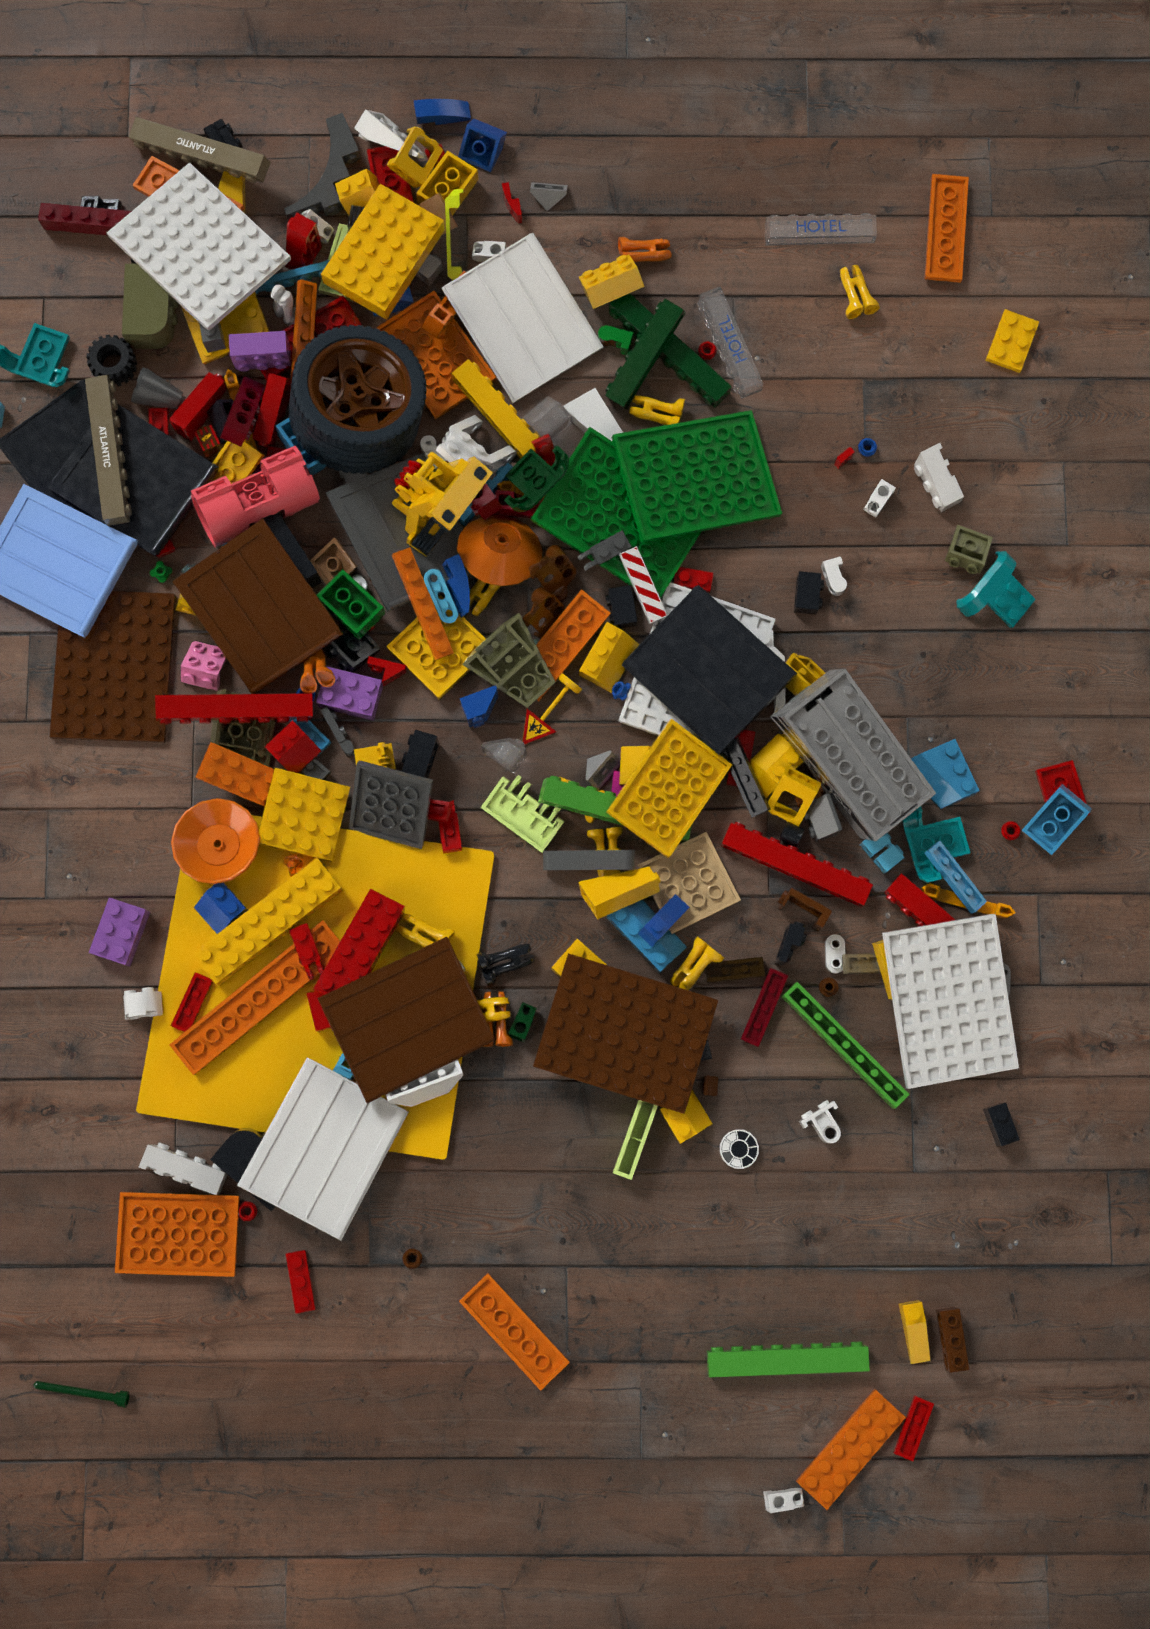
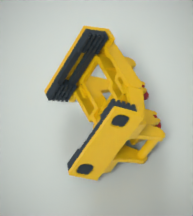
[392,452,493,557]

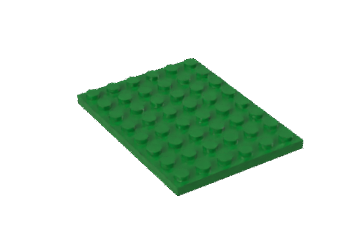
[611,410,782,543]
[530,427,702,598]

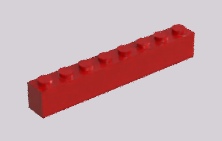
[155,693,313,724]
[721,822,873,908]

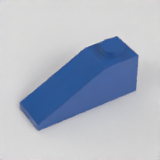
[638,894,689,947]

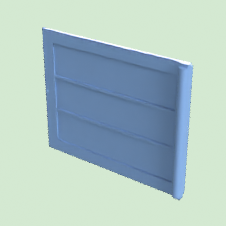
[0,484,138,638]

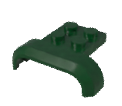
[504,445,569,512]

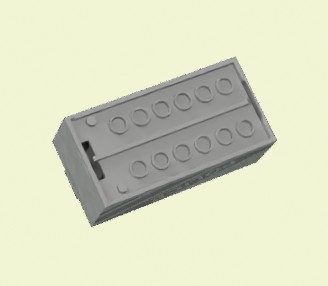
[770,669,936,841]

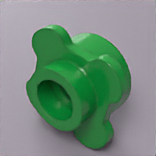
[150,561,173,583]

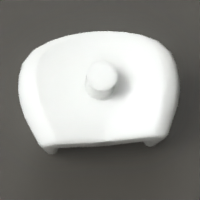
[352,574,368,591]

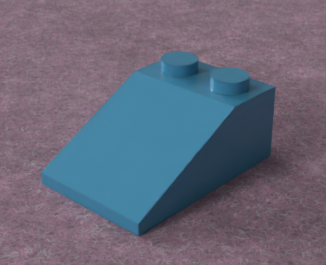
[1022,784,1092,855]

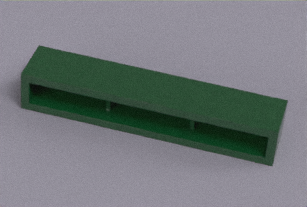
[605,298,686,410]

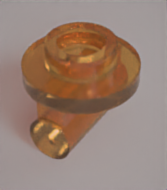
[284,854,303,877]

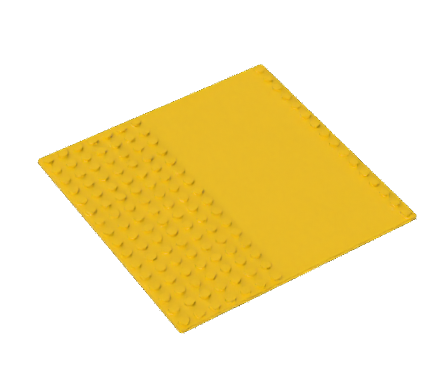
[136,815,494,1160]

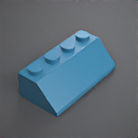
[606,900,687,973]

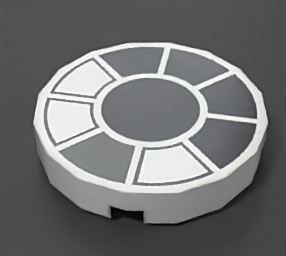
[720,1130,759,1169]

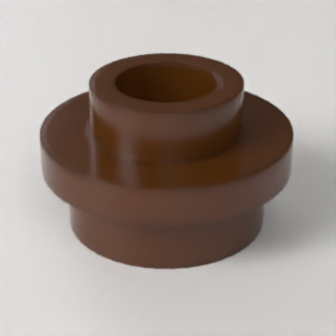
[819,977,838,997]
[402,1248,423,1269]

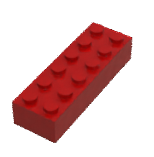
[313,888,405,997]

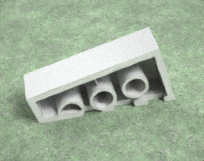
[139,1142,227,1195]

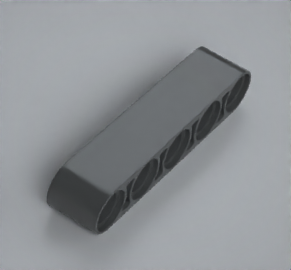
[543,850,635,870]

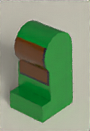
[598,325,633,355]

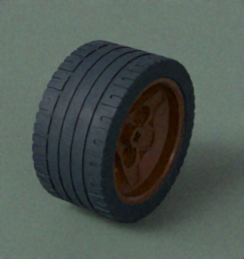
[289,325,427,474]

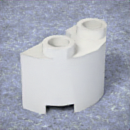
[123,987,163,1020]

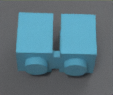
[860,832,905,874]

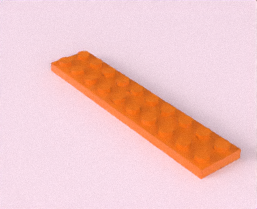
[169,920,340,1075]

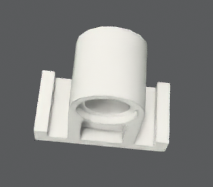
[799,1100,841,1143]

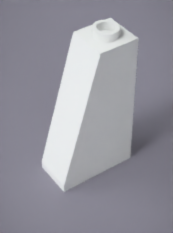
[563,388,623,441]

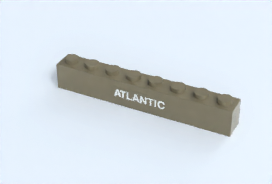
[129,117,271,183]
[85,375,132,526]

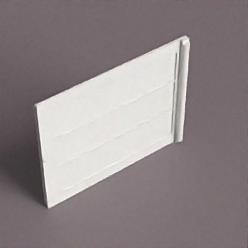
[441,233,604,404]
[237,1058,408,1241]

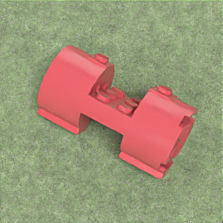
[191,446,320,548]

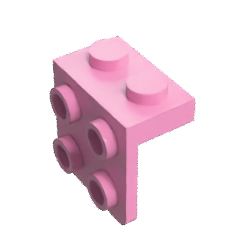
[181,641,226,691]

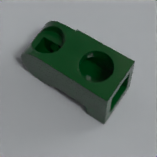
[508,1002,537,1043]

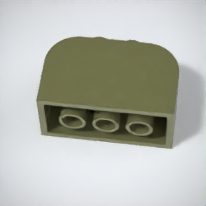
[122,264,179,349]

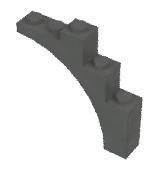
[284,113,360,221]

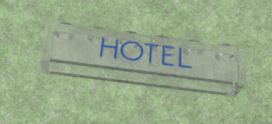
[764,213,877,245]
[697,286,763,399]

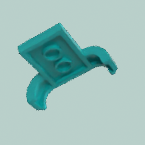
[0,323,70,387]
[956,551,1036,628]
[902,806,971,883]

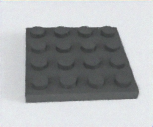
[349,760,433,849]

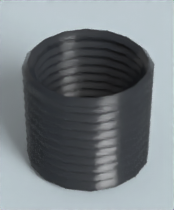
[779,822,804,848]

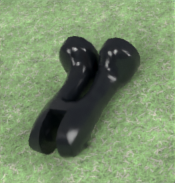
[477,944,535,988]

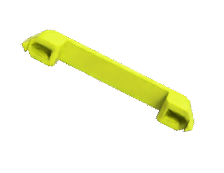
[445,189,464,281]

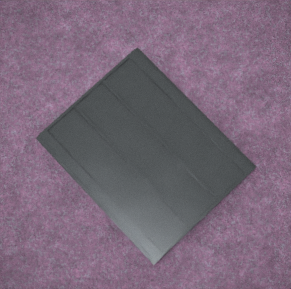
[326,453,472,612]

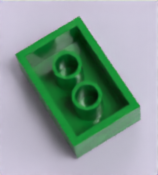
[317,569,386,640]

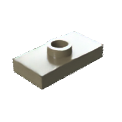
[842,953,881,974]

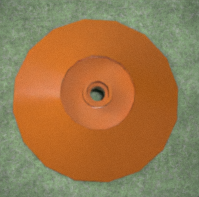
[457,515,543,586]
[171,798,260,884]

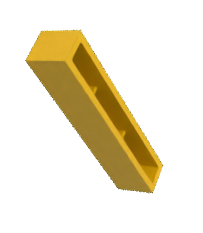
[451,359,540,459]

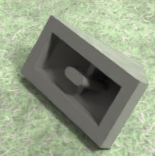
[530,182,568,211]
[586,751,620,791]

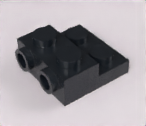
[325,628,381,673]
[775,922,807,966]

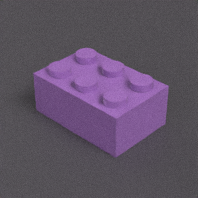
[229,331,291,371]
[316,666,383,721]
[89,897,150,967]

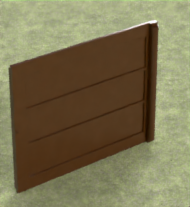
[172,518,343,694]
[317,937,495,1103]

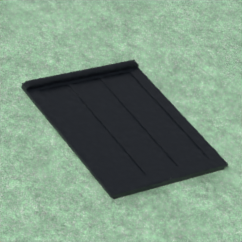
[0,379,99,521]
[48,404,219,557]
[622,585,797,756]

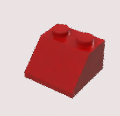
[265,720,322,773]

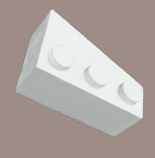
[914,443,964,512]

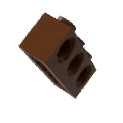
[936,1307,969,1373]

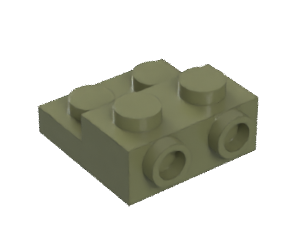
[945,525,993,574]

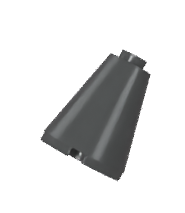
[131,367,186,410]

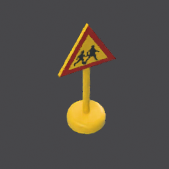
[522,673,583,745]

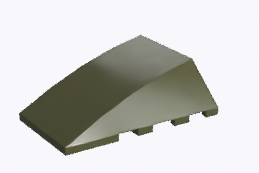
[462,613,555,708]

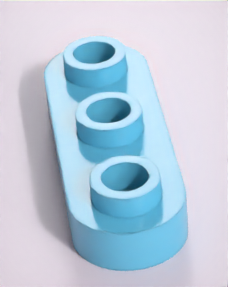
[424,569,459,623]

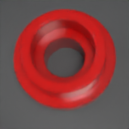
[698,341,717,360]
[1001,821,1021,840]
[239,1201,258,1222]

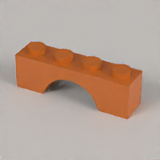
[422,271,466,338]

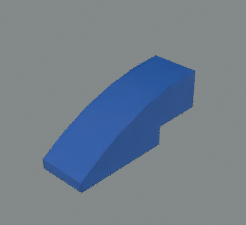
[414,99,471,125]
[442,554,470,618]

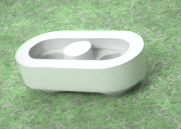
[825,934,845,974]

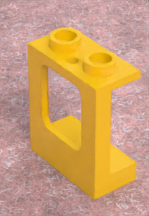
[387,126,443,188]
[768,765,822,827]

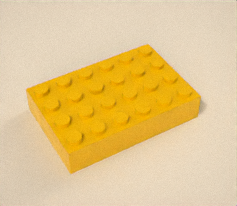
[321,184,445,320]

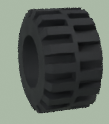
[86,335,137,387]

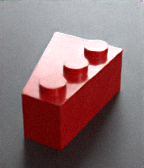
[285,212,322,270]

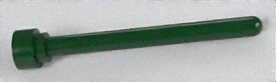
[33,1381,130,1408]

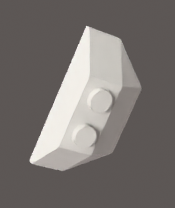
[386,1059,463,1107]

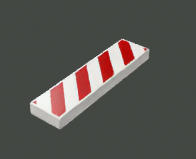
[619,546,668,624]

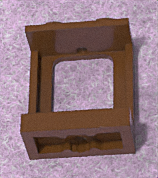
[777,887,832,931]

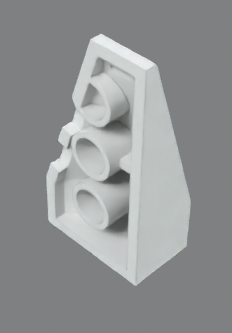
[354,109,426,159]

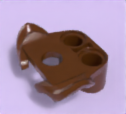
[529,545,577,602]
[522,588,565,639]

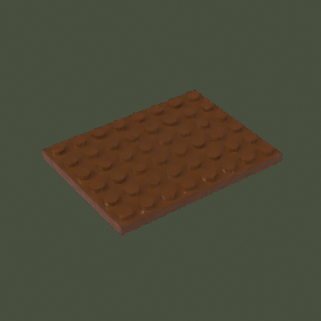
[49,591,176,743]
[533,953,718,1114]

